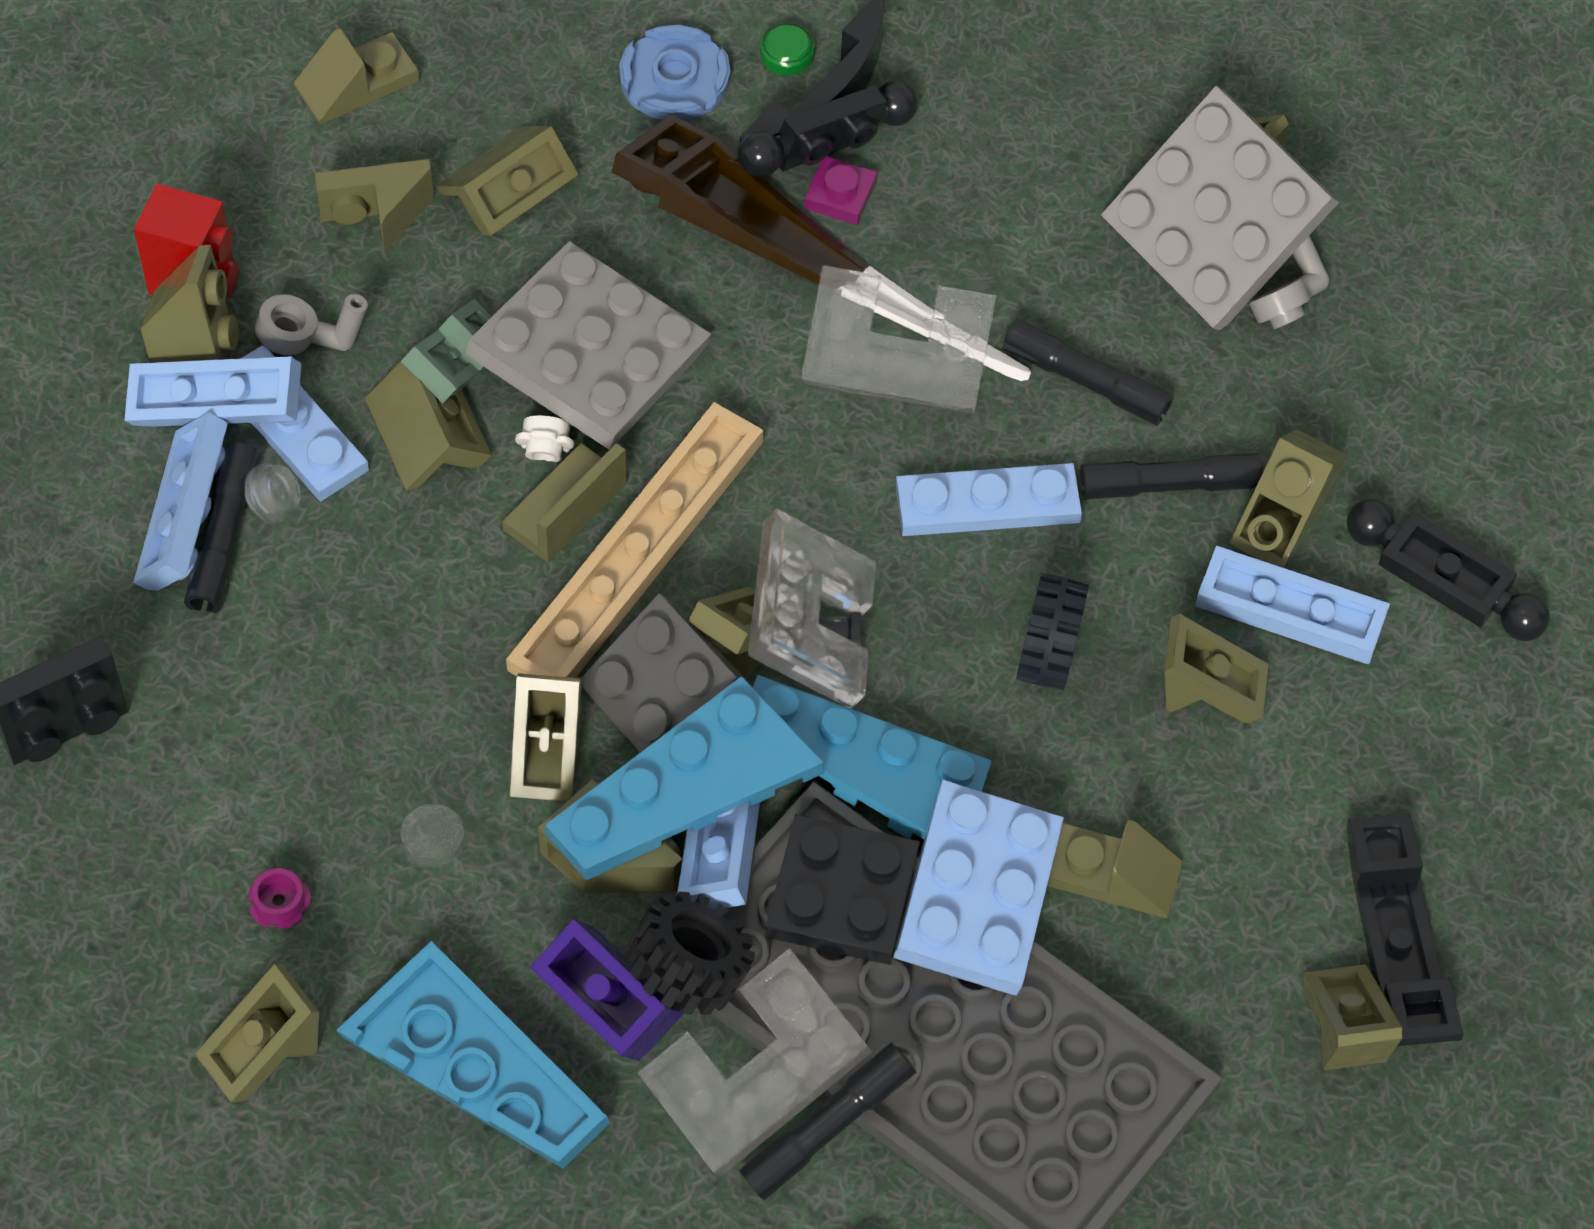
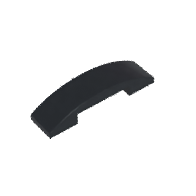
[739,0,884,145]
[1346,813,1463,1046]

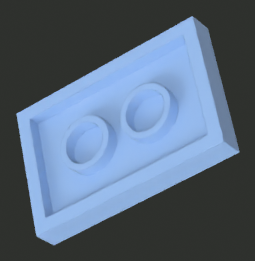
[893,780,1064,996]

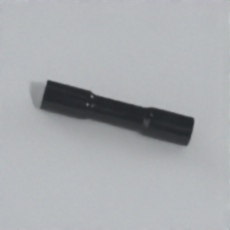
[1002,318,1174,426]
[184,442,261,613]
[1080,453,1263,500]
[739,1042,917,1200]

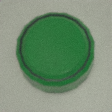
[760,23,815,76]

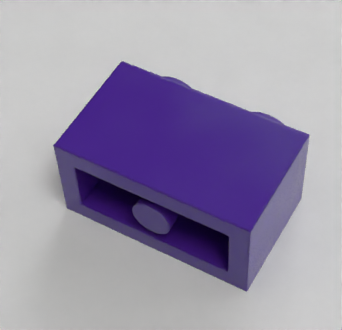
[530,919,684,1061]

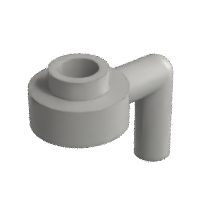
[1248,235,1329,329]
[255,294,368,355]

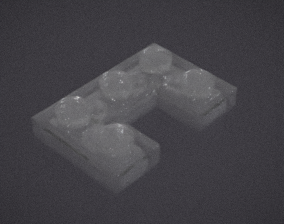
[801,265,996,414]
[748,508,876,709]
[637,948,873,1178]

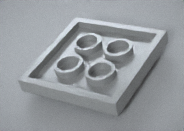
[1101,86,1339,330]
[465,241,711,450]

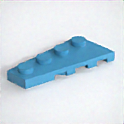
[753,675,992,839]
[545,676,824,880]
[336,941,610,1169]

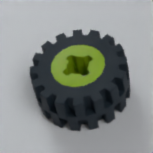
[1016,573,1089,691]

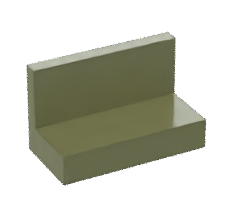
[435,126,579,236]
[365,362,492,491]
[502,443,627,563]

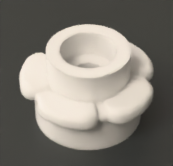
[515,415,574,462]

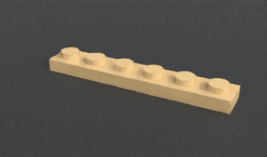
[506,402,763,678]

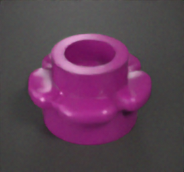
[248,868,311,930]

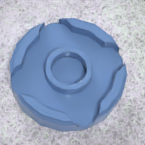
[619,24,731,120]

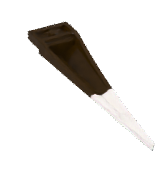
[611,114,1031,381]

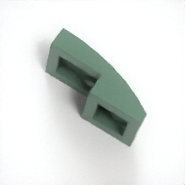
[400,299,492,404]

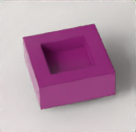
[804,156,877,225]

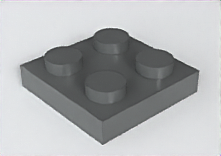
[581,593,747,753]

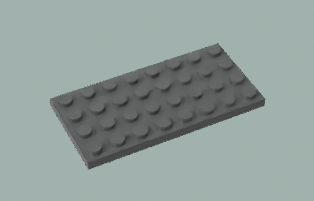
[689,782,1223,1229]

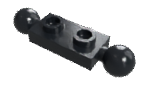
[738,81,918,177]
[1346,499,1550,641]

